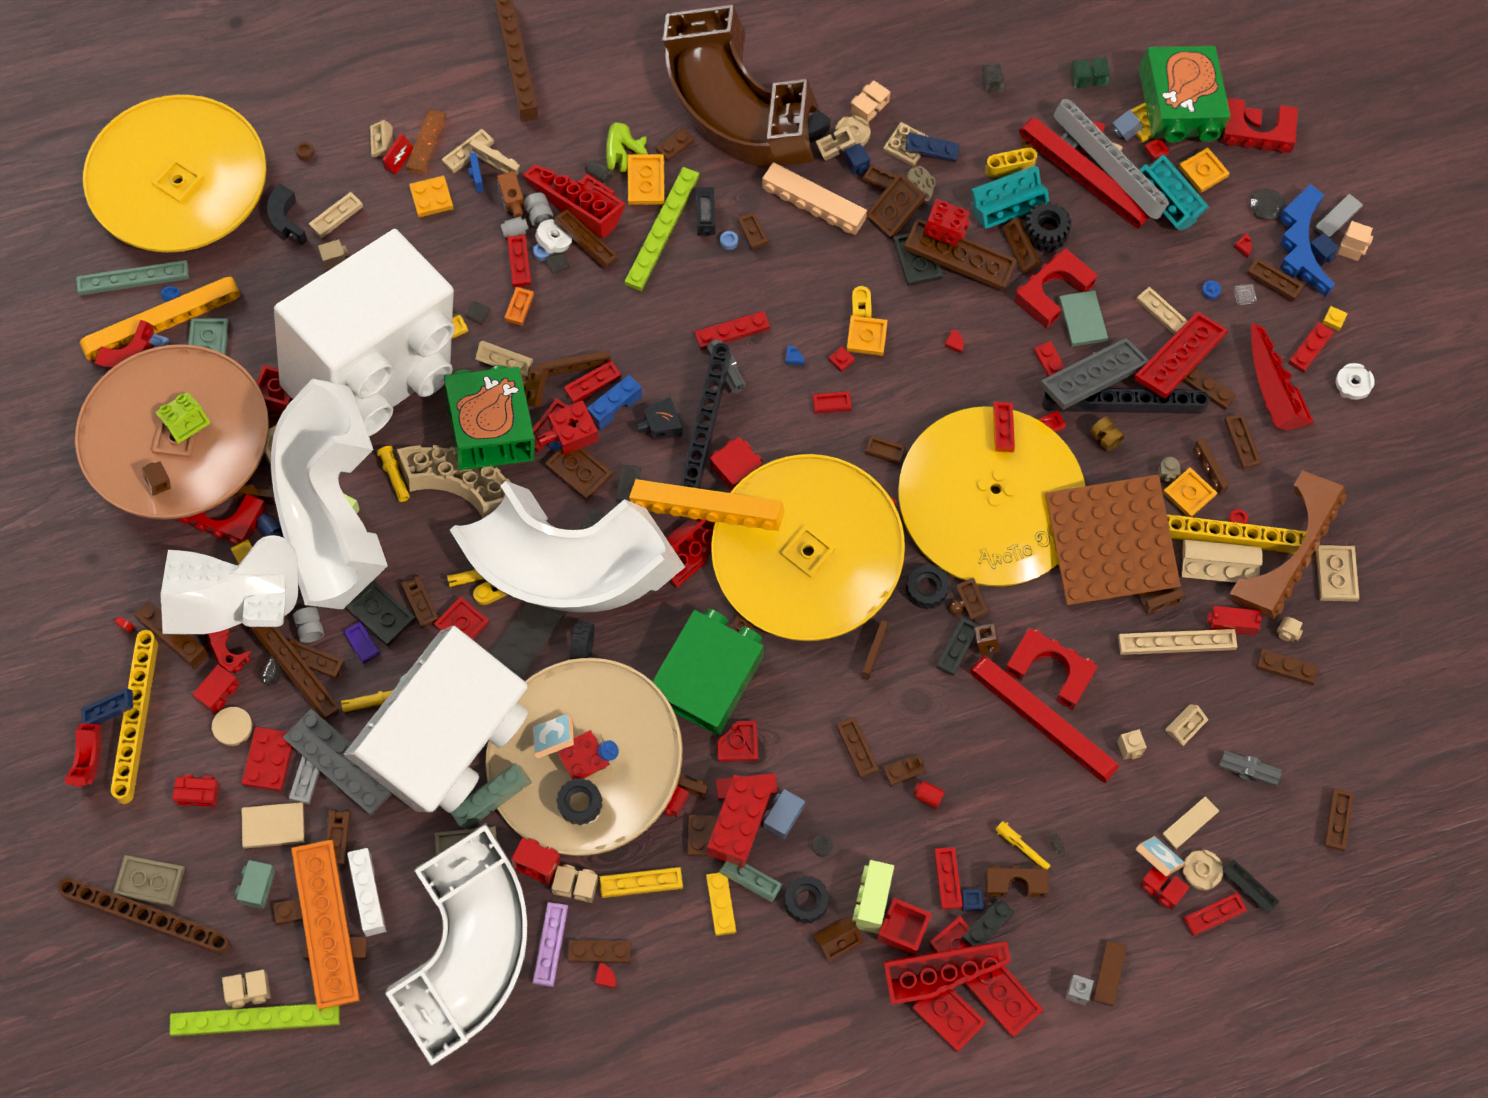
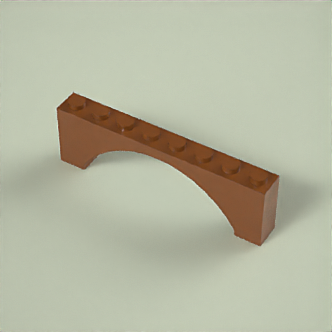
[1230,470,1347,619]

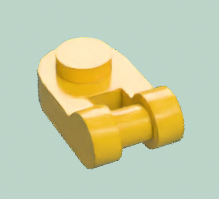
[852,286,871,318]
[473,581,508,605]

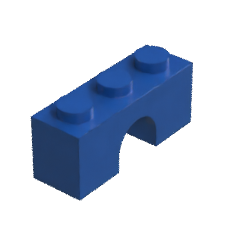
[587,375,642,430]

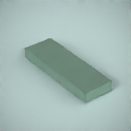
[719,861,783,902]

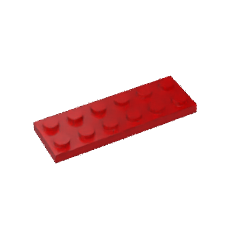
[1134,311,1228,398]
[929,916,1044,1038]

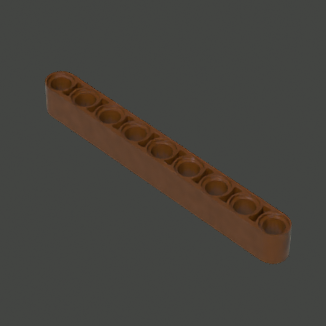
[58,878,231,955]

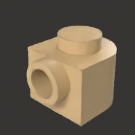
[1277,617,1303,642]

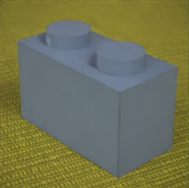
[762,789,805,840]

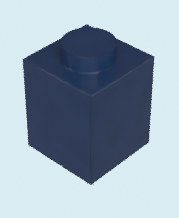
[844,143,870,175]
[1310,233,1339,266]

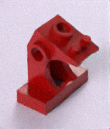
[207,629,251,674]

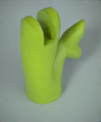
[606,123,648,172]

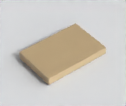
[1315,545,1359,602]
[242,802,305,849]

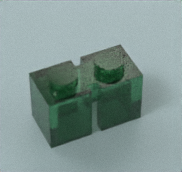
[1070,57,1111,88]

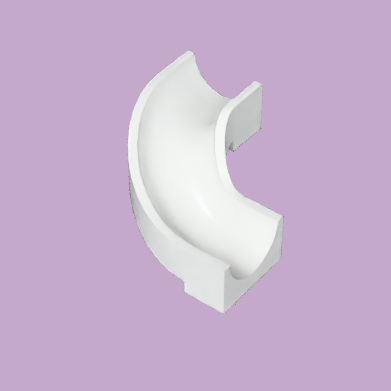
[271,378,388,609]
[450,481,685,613]
[386,823,527,1065]

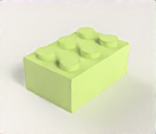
[852,860,894,934]

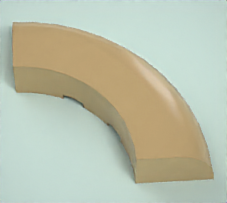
[397,445,511,518]

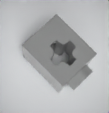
[1065,975,1094,1006]

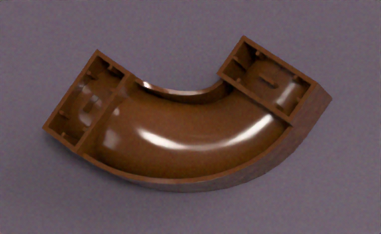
[663,5,818,167]

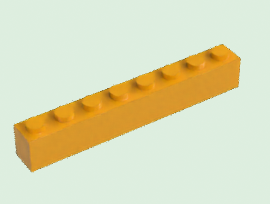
[629,479,785,531]

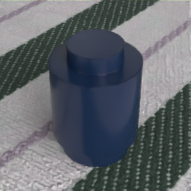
[256,513,283,537]

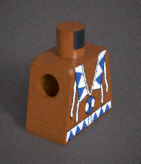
[497,171,524,218]

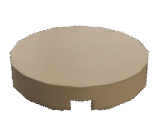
[835,115,870,146]
[212,707,253,746]
[1182,850,1223,891]

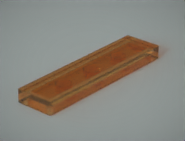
[406,109,446,174]

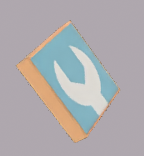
[533,713,574,759]
[1136,836,1185,876]

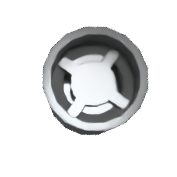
[523,193,554,227]
[293,607,325,643]

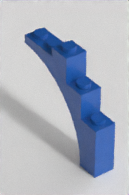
[1279,184,1335,297]

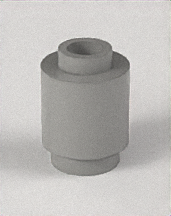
[500,216,528,238]

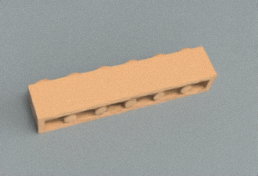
[762,162,867,235]

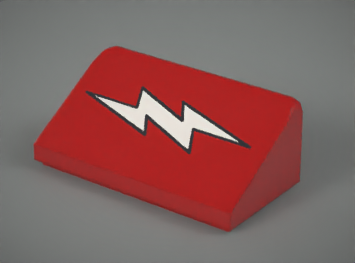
[382,133,414,174]

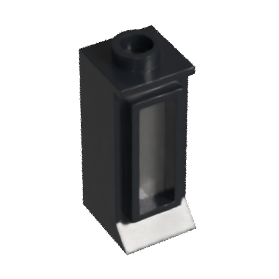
[696,187,715,237]

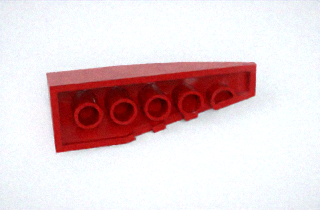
[523,165,626,239]
[1251,323,1314,431]
[666,490,732,588]
[884,941,1011,1005]

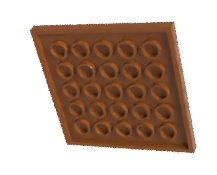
[1045,475,1181,606]

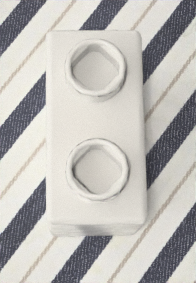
[344,626,528,813]

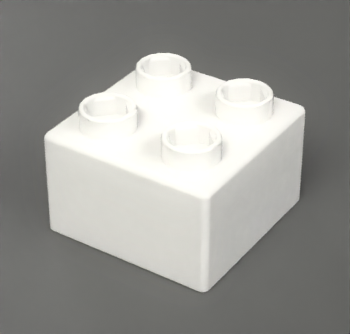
[274,229,455,436]

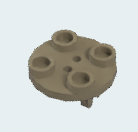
[907,166,936,202]

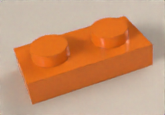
[504,287,534,326]

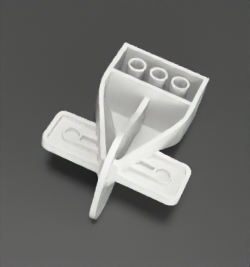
[161,535,298,634]

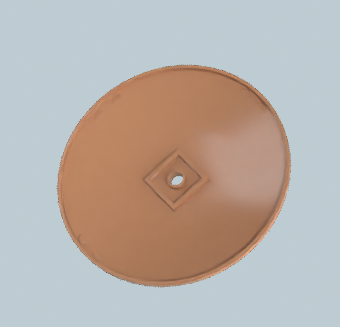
[75,344,269,519]

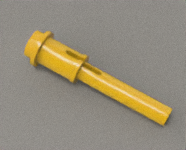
[995,821,1051,869]

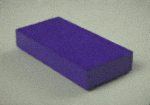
[343,622,380,664]

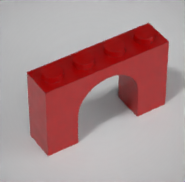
[1221,98,1298,153]
[1014,248,1098,329]
[177,494,267,546]
[1005,628,1098,710]

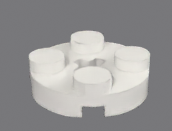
[535,219,572,254]
[1336,363,1374,400]

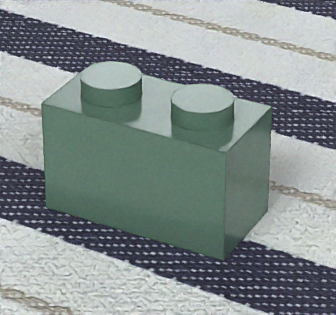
[235,860,276,909]

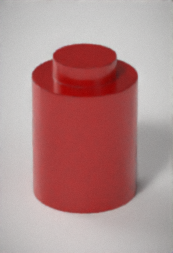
[913,781,945,809]

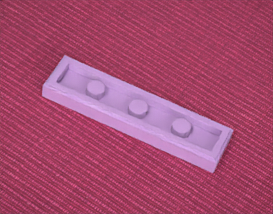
[533,902,568,987]

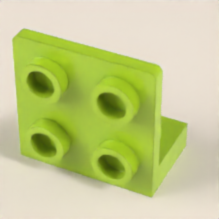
[155,392,211,444]

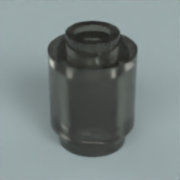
[585,160,612,185]
[259,655,283,686]

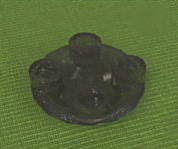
[1250,189,1286,220]

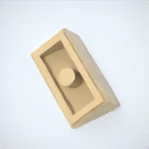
[370,120,393,157]
[1165,704,1208,746]

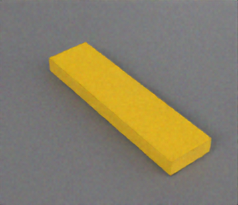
[600,867,683,898]

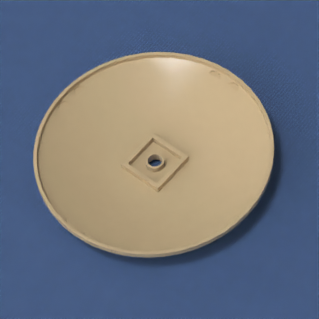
[486,658,683,856]

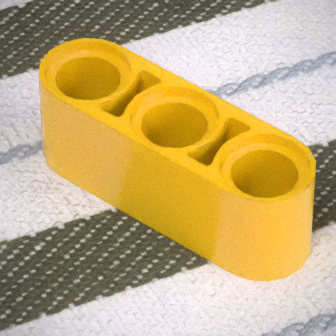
[985,148,1037,178]

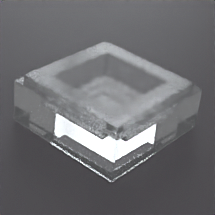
[1234,284,1257,305]

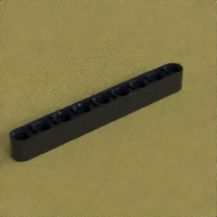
[680,343,731,489]
[1042,389,1210,414]

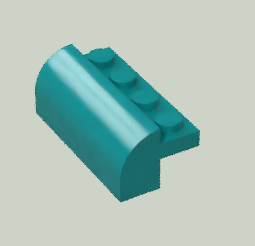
[1139,155,1209,230]
[971,165,1049,229]

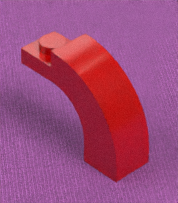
[94,319,155,370]
[65,723,101,787]

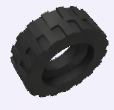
[906,564,949,609]
[569,621,595,660]
[556,778,603,825]
[784,876,829,924]

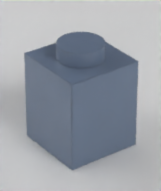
[1113,110,1143,141]

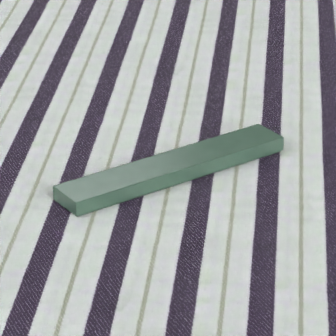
[76,260,190,296]

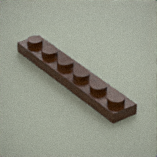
[251,627,340,720]

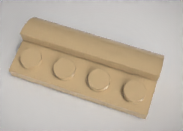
[1181,539,1262,583]

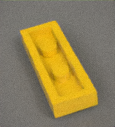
[706,873,736,936]

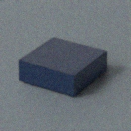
[961,889,984,911]

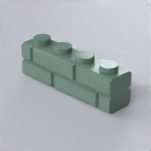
[451,763,532,829]

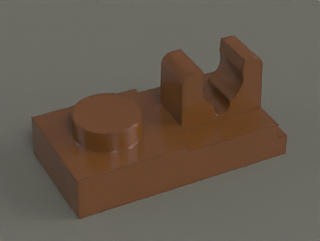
[883,754,927,787]

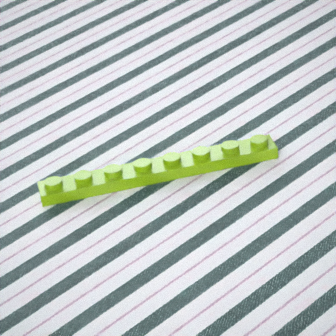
[625,167,699,291]
[170,1004,340,1036]

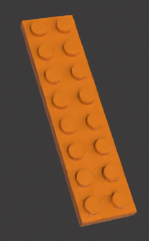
[292,840,360,1010]

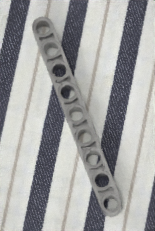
[1054,99,1169,219]

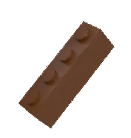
[134,601,209,670]

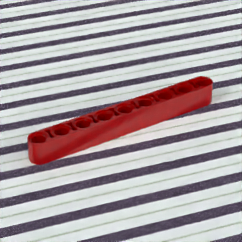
[1019,117,1150,228]
[970,656,1119,783]

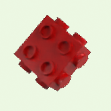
[923,199,970,247]
[710,437,763,490]

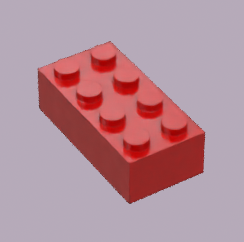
[706,774,772,868]

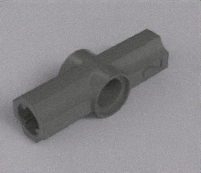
[707,339,746,393]
[1219,751,1282,787]

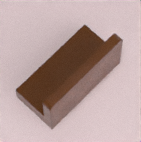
[1138,588,1185,614]
[813,916,864,962]

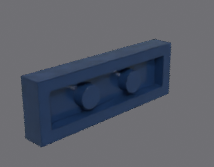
[905,132,959,162]
[81,688,133,724]

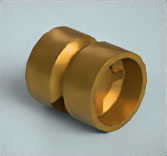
[1090,416,1125,452]

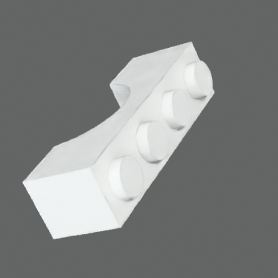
[348,848,386,937]

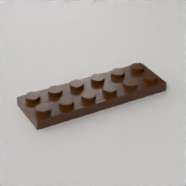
[903,218,1017,291]

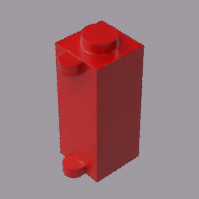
[1207,606,1261,636]

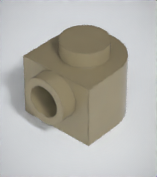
[1158,457,1180,482]

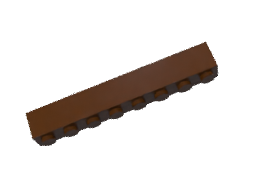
[495,0,538,122]

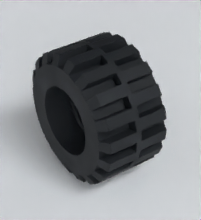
[1024,202,1071,252]

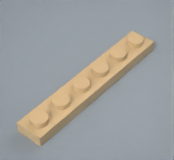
[1118,629,1237,655]

